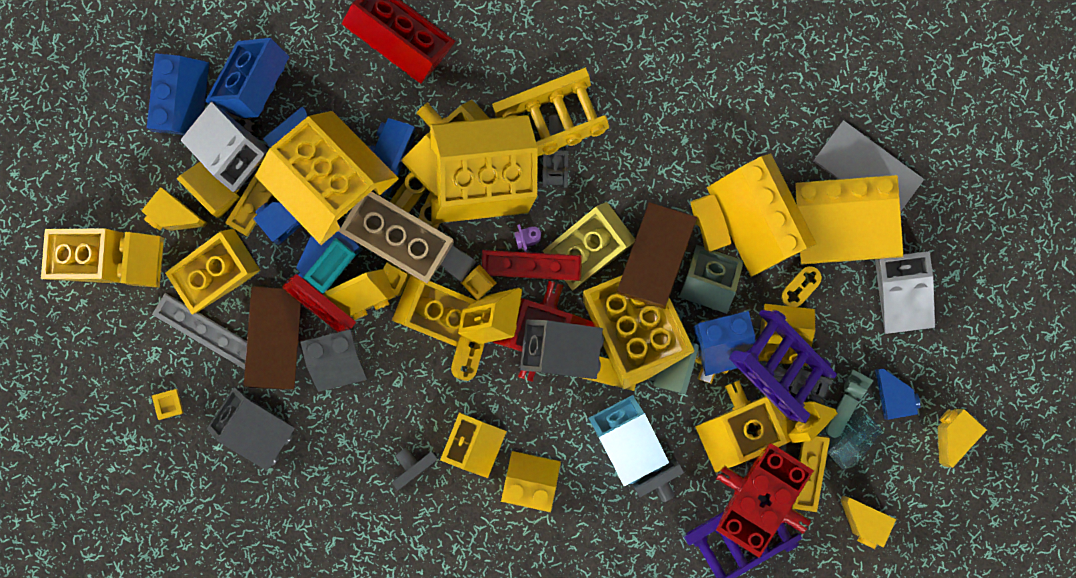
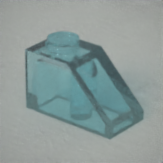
[827,413,883,470]

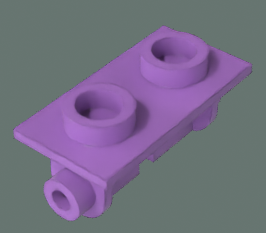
[514,225,541,252]

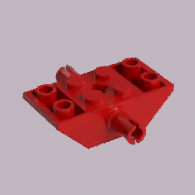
[492,281,594,382]
[716,443,814,558]

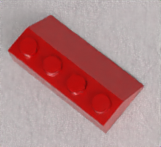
[341,0,456,84]

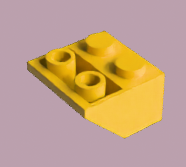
[117,232,164,288]
[458,288,522,344]
[758,304,815,366]
[440,413,507,478]

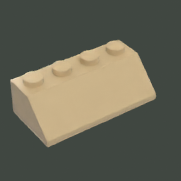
[339,191,454,284]

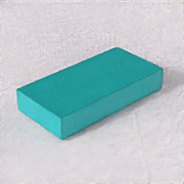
[303,238,356,294]

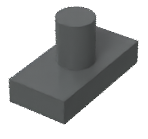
[392,447,439,491]
[632,458,684,502]

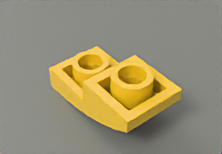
[690,194,731,252]

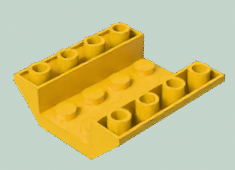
[255,111,398,245]
[430,115,538,224]

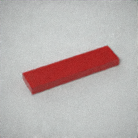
[481,250,583,281]

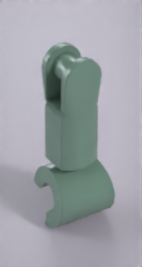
[826,370,874,438]

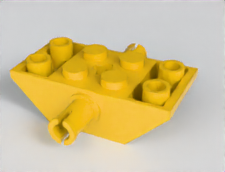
[401,100,490,198]
[695,380,797,473]

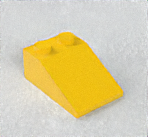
[41,228,124,283]
[165,229,261,315]
[392,274,476,347]

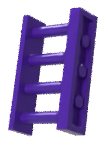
[729,310,837,423]
[682,493,803,578]

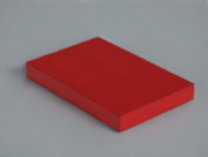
[282,274,356,332]

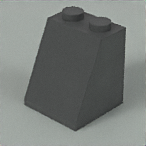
[520,320,604,379]
[301,329,367,392]
[207,387,295,471]

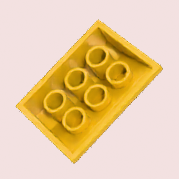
[707,154,816,277]
[796,175,903,264]
[583,276,695,389]

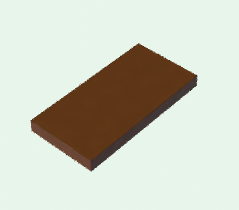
[617,202,697,309]
[243,287,301,391]

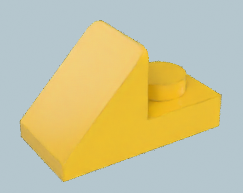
[788,401,838,443]

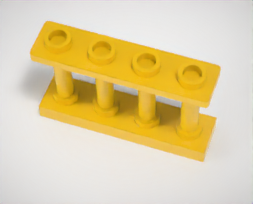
[492,67,609,156]

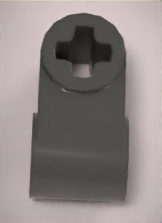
[441,245,477,282]

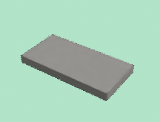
[813,120,924,212]

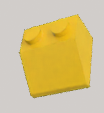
[177,162,241,219]
[141,187,207,231]
[323,269,396,320]
[938,409,987,468]
[501,451,561,512]
[841,495,896,549]

